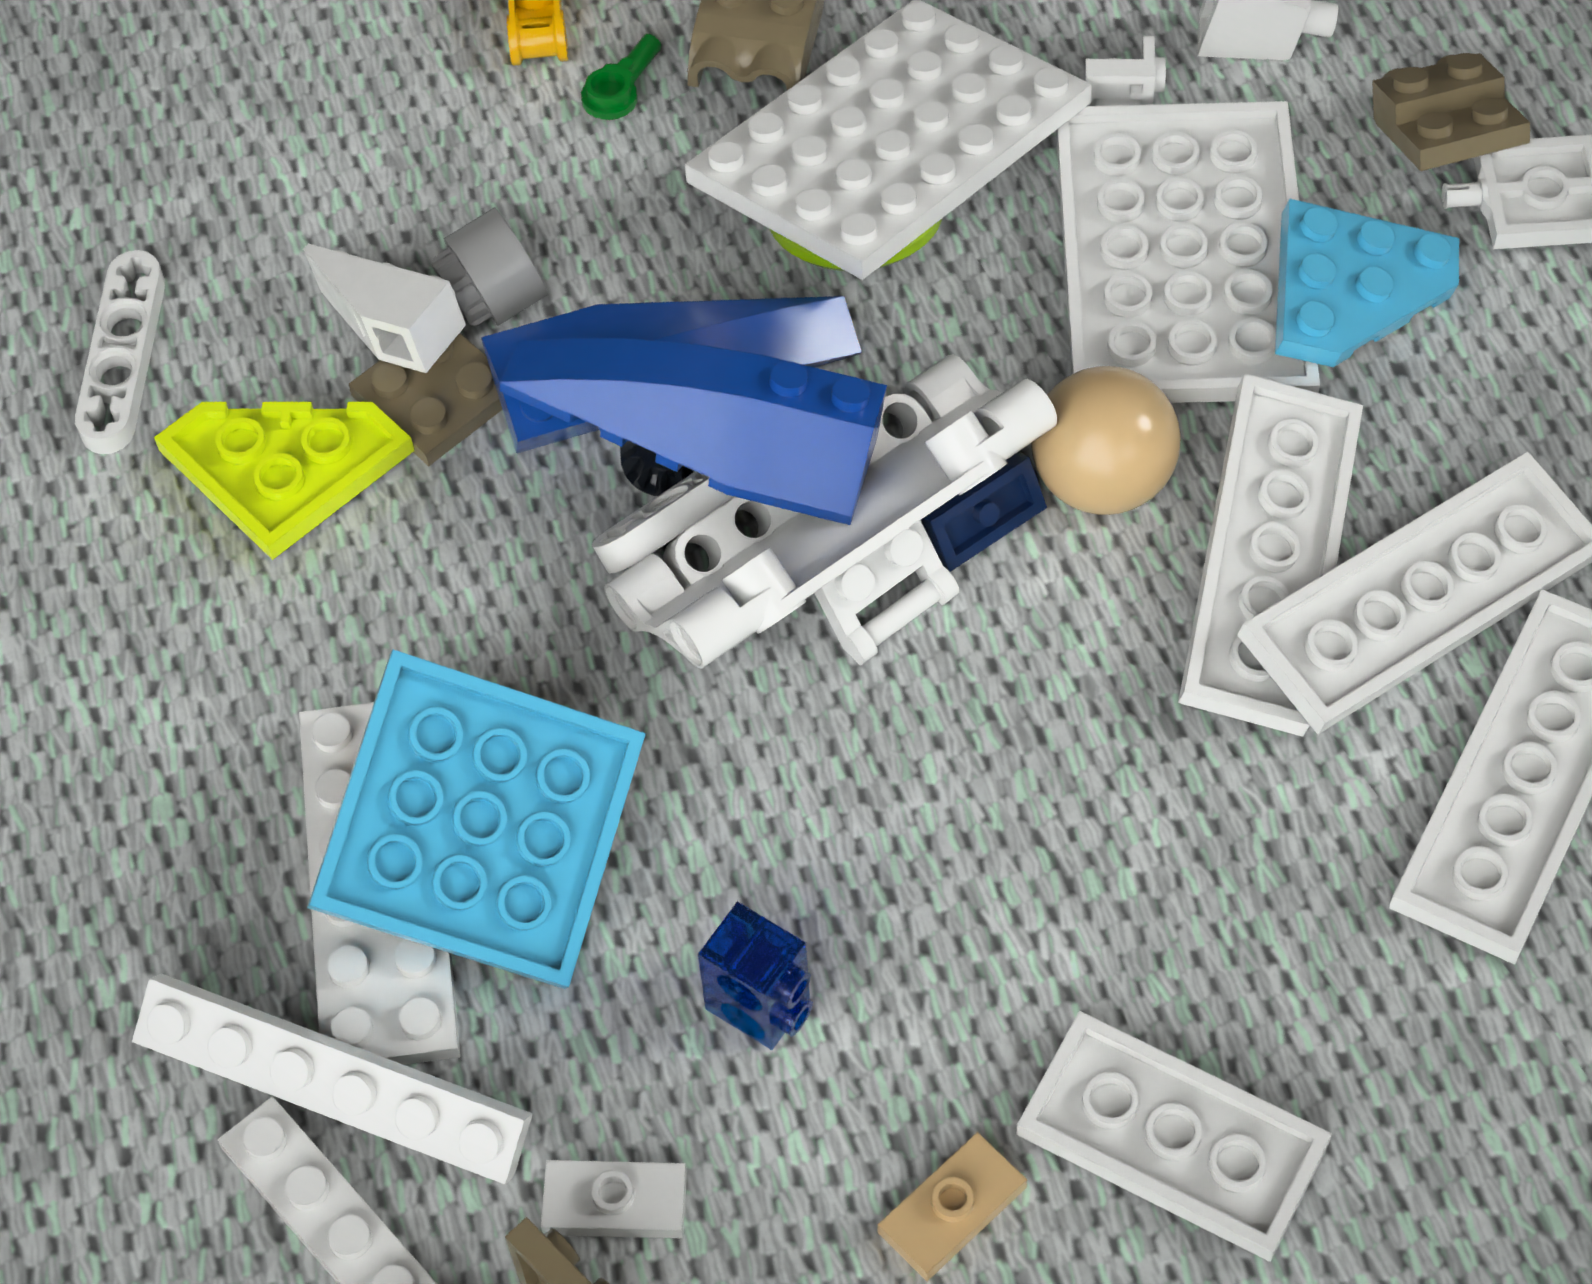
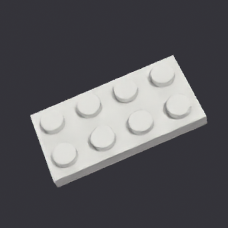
[1016,1011,1332,1262]

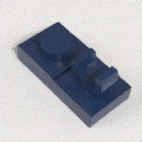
[921,452,1047,572]

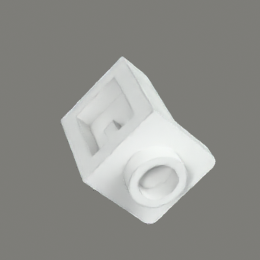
[1084,36,1166,106]

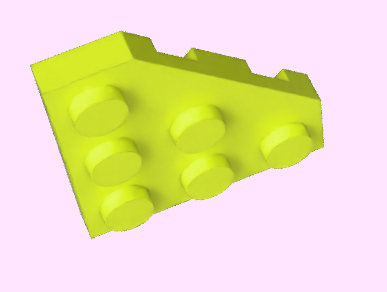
[154,402,414,560]

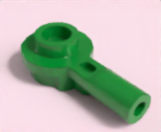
[581,34,662,120]

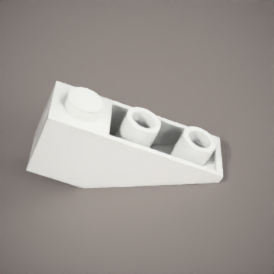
[303,243,466,373]

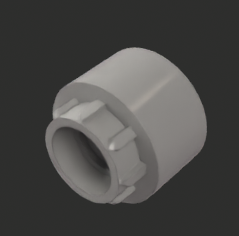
[432,207,549,326]

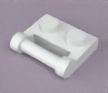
[814,520,959,665]

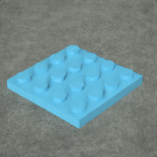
[307,649,646,989]

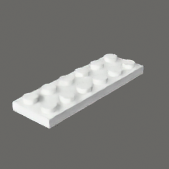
[1178,373,1363,737]
[1237,452,1592,734]
[1389,589,1592,965]
[299,702,460,1065]

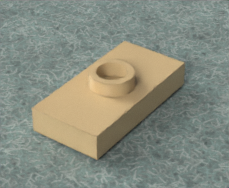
[877,1132,1027,1281]

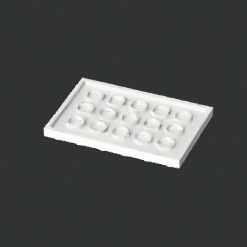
[685,0,1092,280]
[1056,101,1320,403]

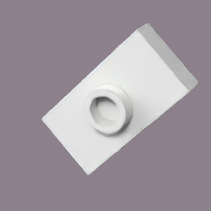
[541,1160,687,1238]

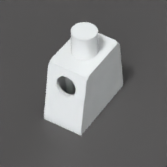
[1197,0,1338,61]

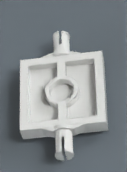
[1442,134,1592,249]

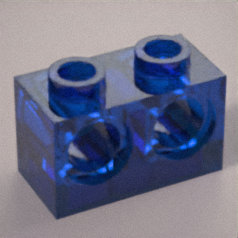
[698,901,813,1050]

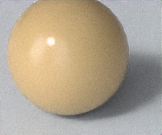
[1031,366,1181,515]

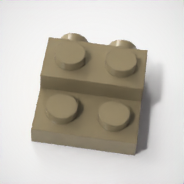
[1372,53,1530,171]

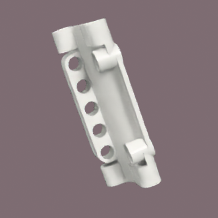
[604,354,1057,669]

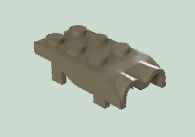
[687,0,825,90]

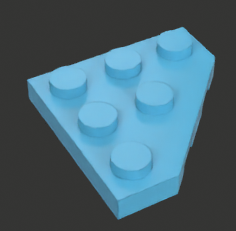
[1275,199,1459,367]

